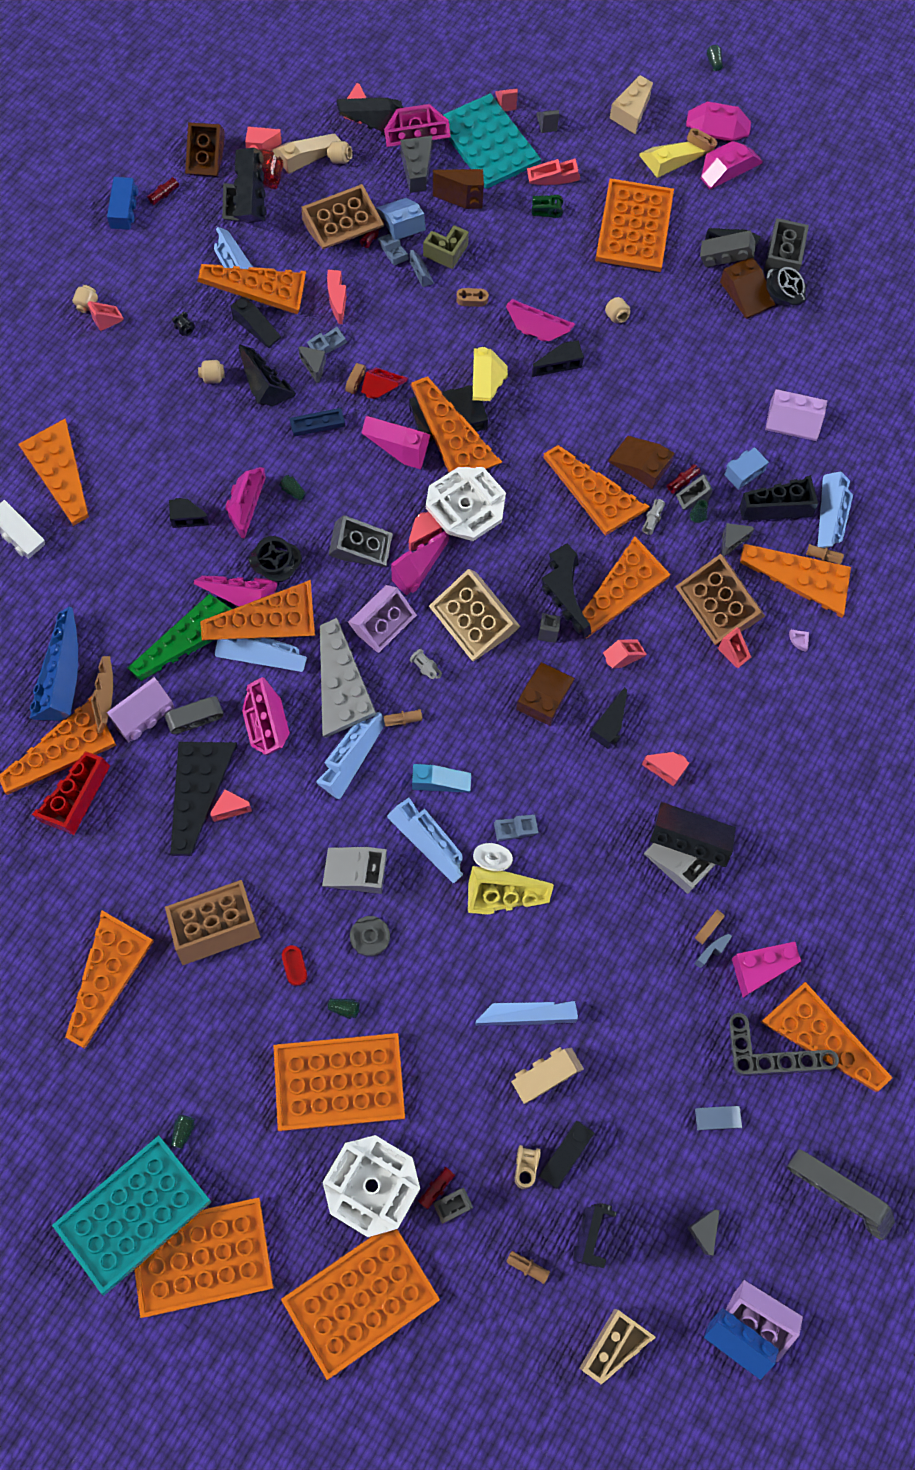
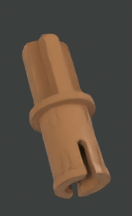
[806,544,844,564]
[384,709,422,727]
[507,1251,550,1284]

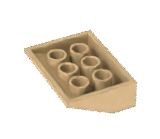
[429,569,521,661]

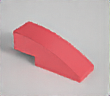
[527,158,581,185]
[327,270,347,324]

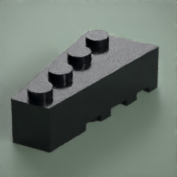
[233,147,267,223]
[739,475,818,521]

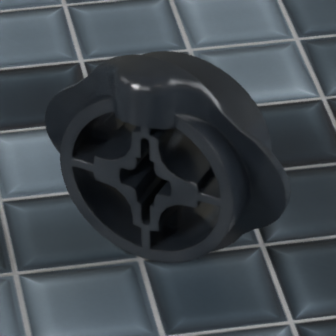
[766,267,806,306]
[248,536,302,582]

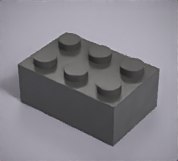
[763,218,809,272]

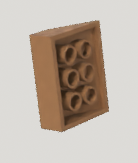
[302,184,384,249]
[675,554,765,645]
[165,880,260,966]

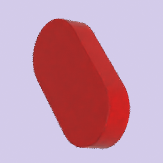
[282,945,307,986]

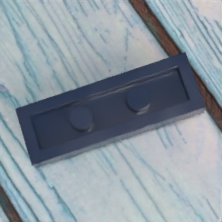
[289,408,345,437]

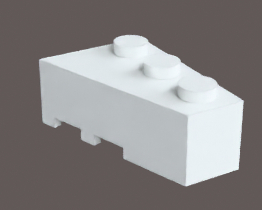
[0,500,45,559]

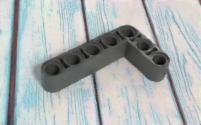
[729,1013,839,1076]
[787,1149,895,1241]

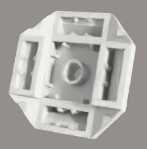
[426,467,506,541]
[323,1135,420,1237]

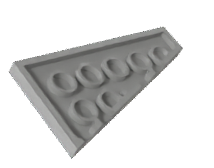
[320,618,377,738]

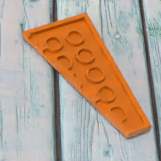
[197,264,306,315]
[411,376,502,473]
[18,419,89,526]
[543,445,650,536]
[582,536,671,638]
[740,544,851,618]
[200,580,315,641]
[0,696,116,795]
[65,910,154,1049]
[760,982,892,1092]

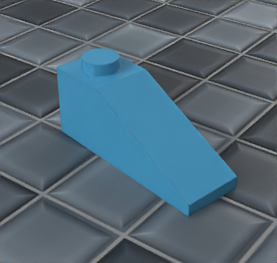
[412,764,471,793]

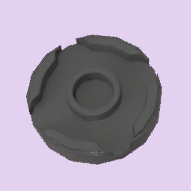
[350,916,390,957]

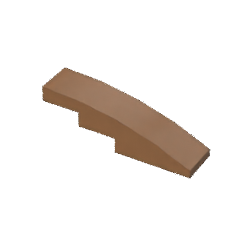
[91,656,113,733]

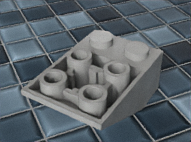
[644,843,716,894]
[322,847,387,894]

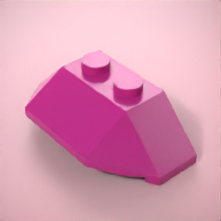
[686,101,751,141]
[384,104,451,147]
[701,141,763,189]
[506,299,575,341]
[226,467,266,538]
[242,677,290,755]

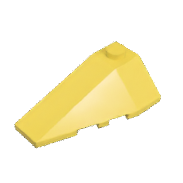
[639,141,709,178]
[473,347,508,401]
[468,866,554,914]

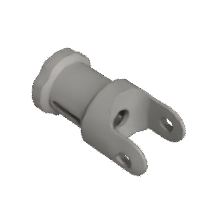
[410,649,442,679]

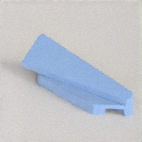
[214,227,252,300]
[818,472,853,548]
[215,638,307,672]
[316,712,385,799]
[387,798,463,883]
[476,1001,578,1026]

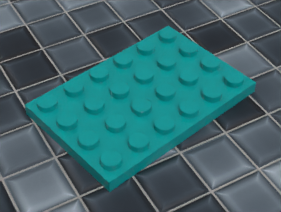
[443,93,541,189]
[52,1136,211,1296]

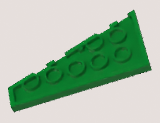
[127,594,232,681]

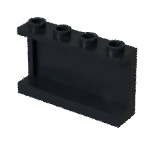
[409,385,488,442]
[650,802,736,867]
[572,1203,617,1268]

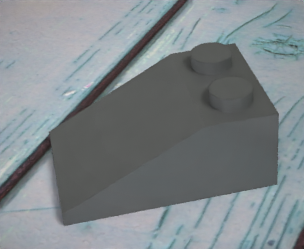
[328,515,393,567]

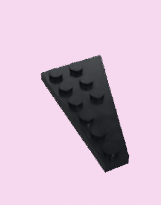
[170,742,237,856]

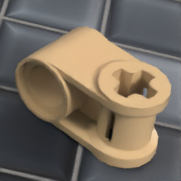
[515,1145,540,1189]

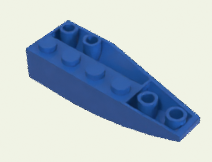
[30,606,78,721]

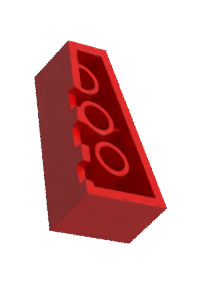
[31,751,110,835]

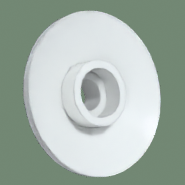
[473,843,513,871]

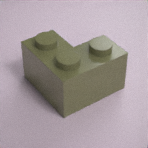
[423,225,469,269]

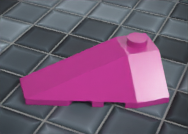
[362,416,431,469]
[391,531,449,595]
[194,576,278,606]

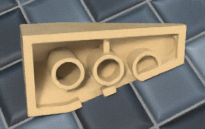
[272,133,341,174]

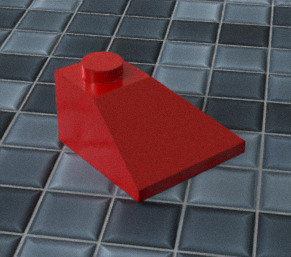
[361,367,408,399]

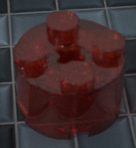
[260,150,284,189]

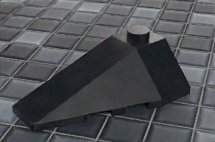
[336,98,403,136]
[238,344,296,407]

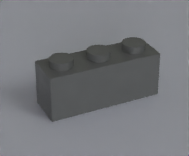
[700,230,756,268]

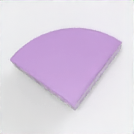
[789,630,809,651]

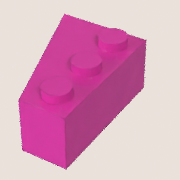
[732,942,801,998]

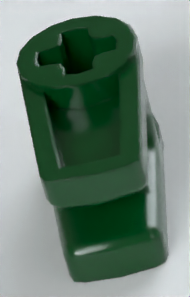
[532,195,563,218]

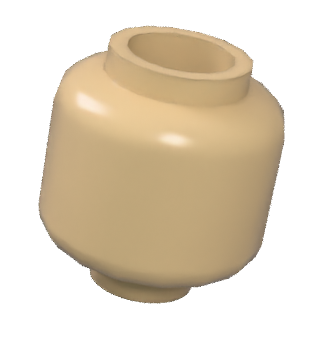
[327,141,352,164]
[72,285,98,313]
[605,297,631,324]
[198,360,225,384]

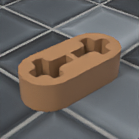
[687,128,717,152]
[456,288,489,307]
[345,363,366,394]
[695,909,725,944]

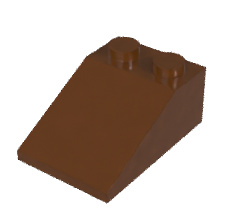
[185,122,225,176]
[433,169,484,209]
[720,258,775,319]
[608,436,675,489]
[516,662,575,726]

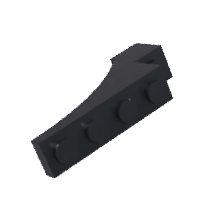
[541,543,591,638]

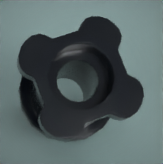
[172,312,195,336]

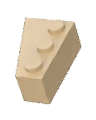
[610,75,653,134]
[511,1047,584,1104]
[579,1309,656,1385]

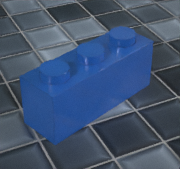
[107,177,138,230]
[704,1307,779,1380]

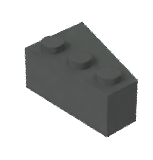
[400,136,432,193]

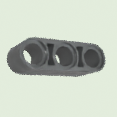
[165,696,224,734]

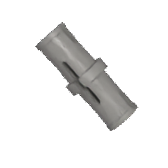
[642,499,665,535]

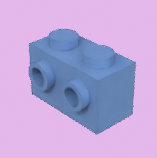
[725,447,769,490]

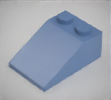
[376,198,426,240]

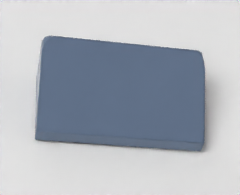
[410,250,434,287]

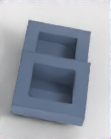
[378,233,409,265]
[307,327,347,354]
[494,815,538,841]
[694,934,732,968]
[695,1106,742,1130]

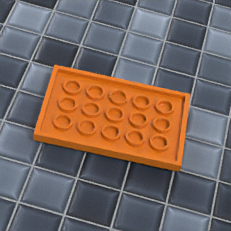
[595,178,674,272]
[273,1033,405,1132]
[134,1198,274,1318]
[281,1229,440,1380]

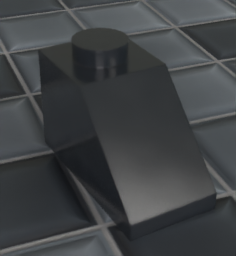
[169,498,209,528]

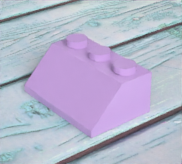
[765,389,827,441]
[348,585,417,653]
[107,677,175,743]
[726,1280,803,1362]

